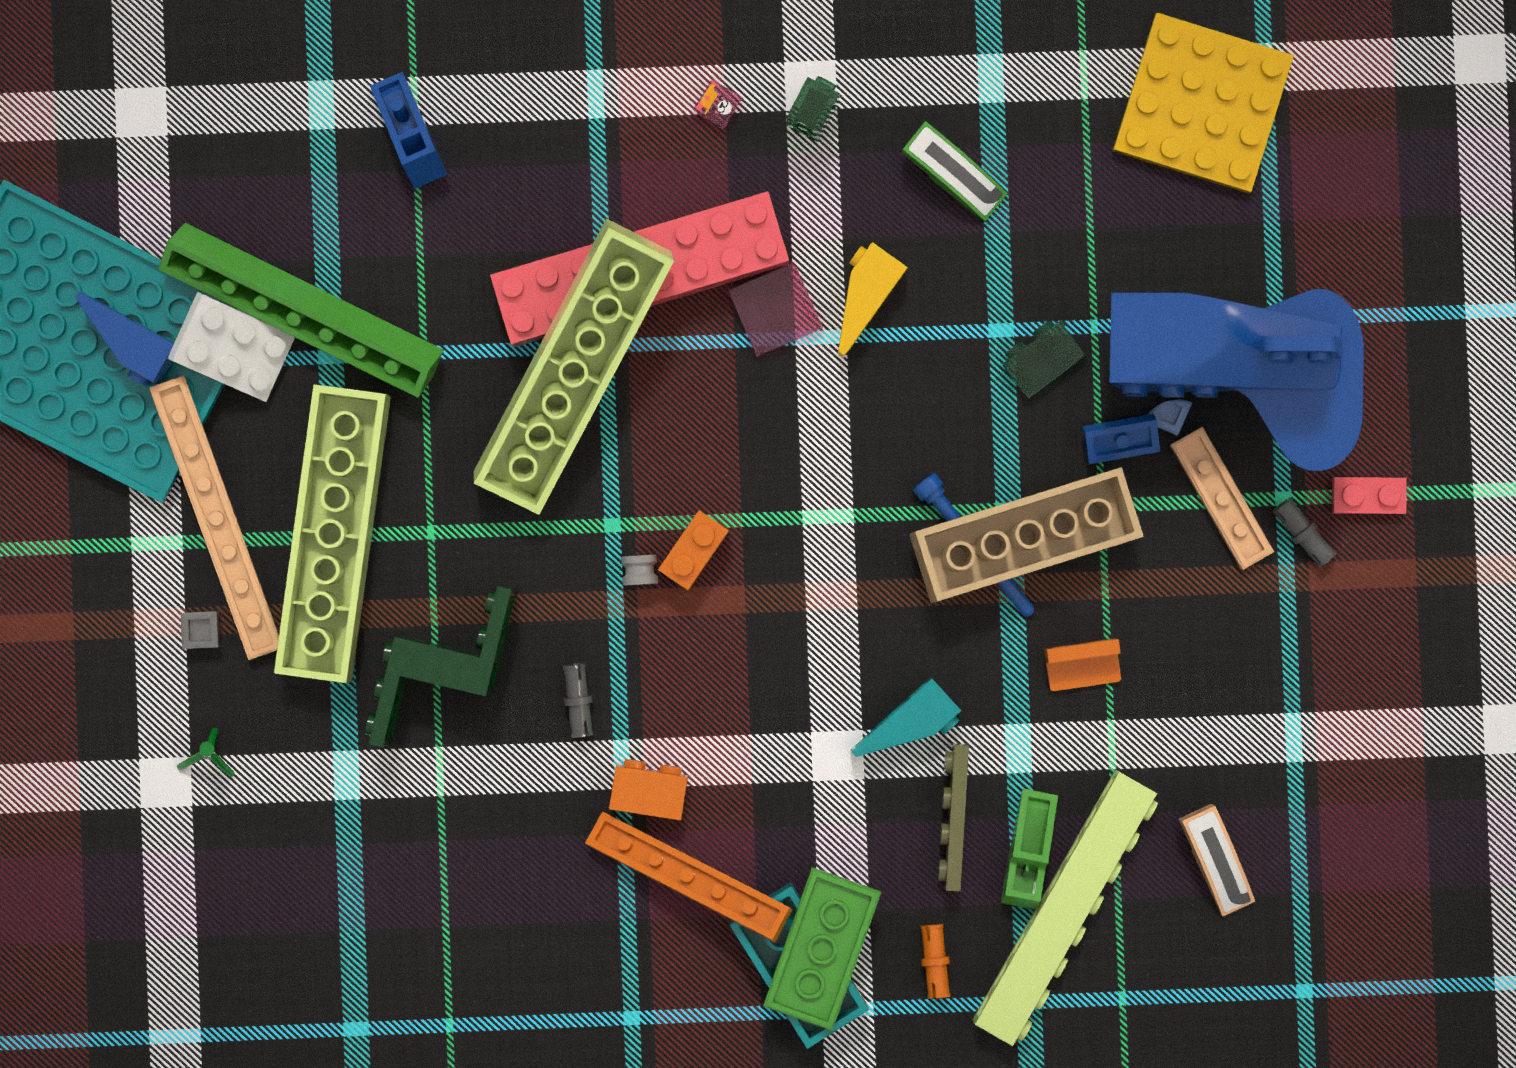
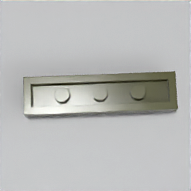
[938,743,969,891]

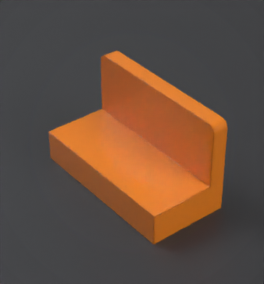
[1044,638,1121,691]

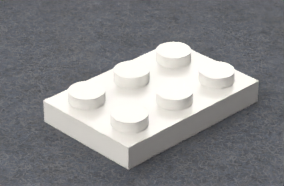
[167,292,295,402]

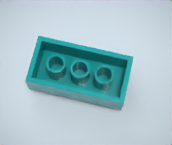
[730,882,869,1049]

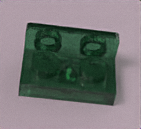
[1002,319,1086,399]

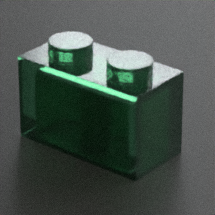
[787,76,840,142]

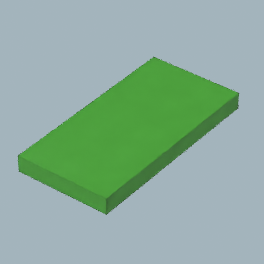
[763,867,881,1031]

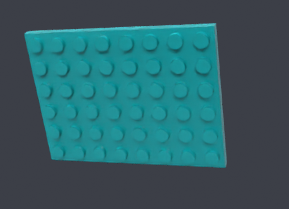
[0,179,257,503]

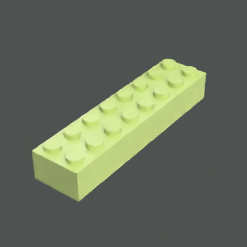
[474,218,674,515]
[274,384,391,683]

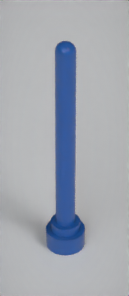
[912,472,1034,617]

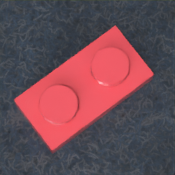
[1332,477,1406,514]

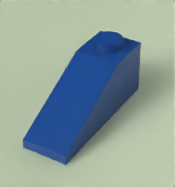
[370,71,448,189]
[75,291,174,386]

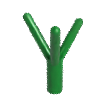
[177,728,235,777]

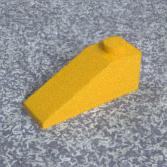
[838,242,908,358]

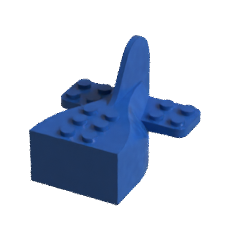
[1109,289,1364,471]

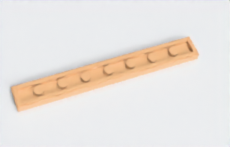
[149,376,279,660]

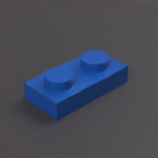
[1083,413,1160,464]

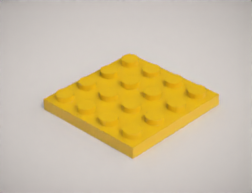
[1113,13,1294,194]

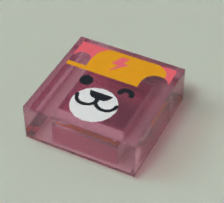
[693,79,743,130]

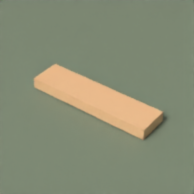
[1170,427,1274,570]

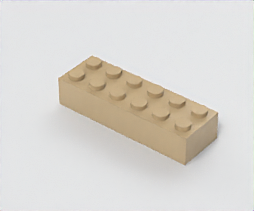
[909,467,1144,603]

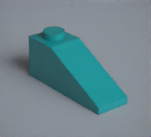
[850,678,961,757]

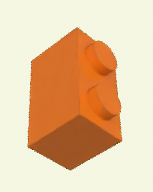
[658,510,729,590]
[609,759,688,820]

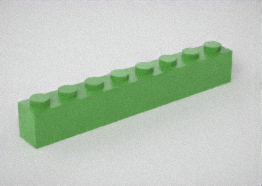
[158,223,444,397]

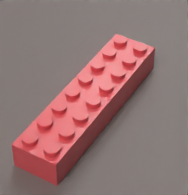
[490,191,789,348]

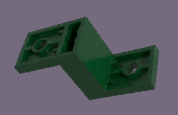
[365,586,517,748]

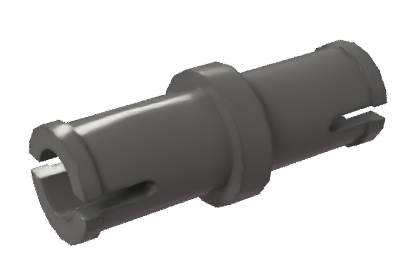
[1273,497,1336,567]
[562,663,594,738]

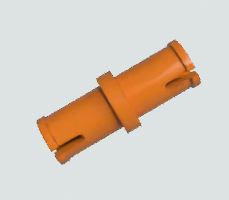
[920,924,951,999]

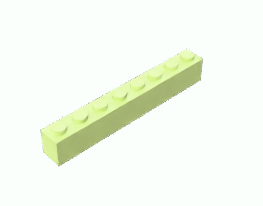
[972,770,1158,1046]

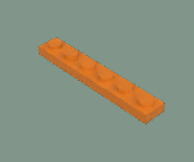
[585,812,792,943]

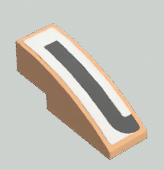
[1179,804,1255,917]

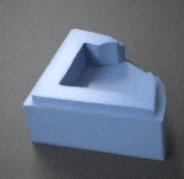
[1147,399,1192,436]

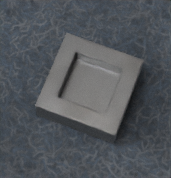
[180,611,221,649]

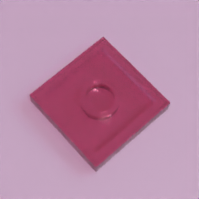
[728,262,823,357]

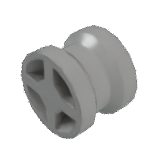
[621,555,658,586]

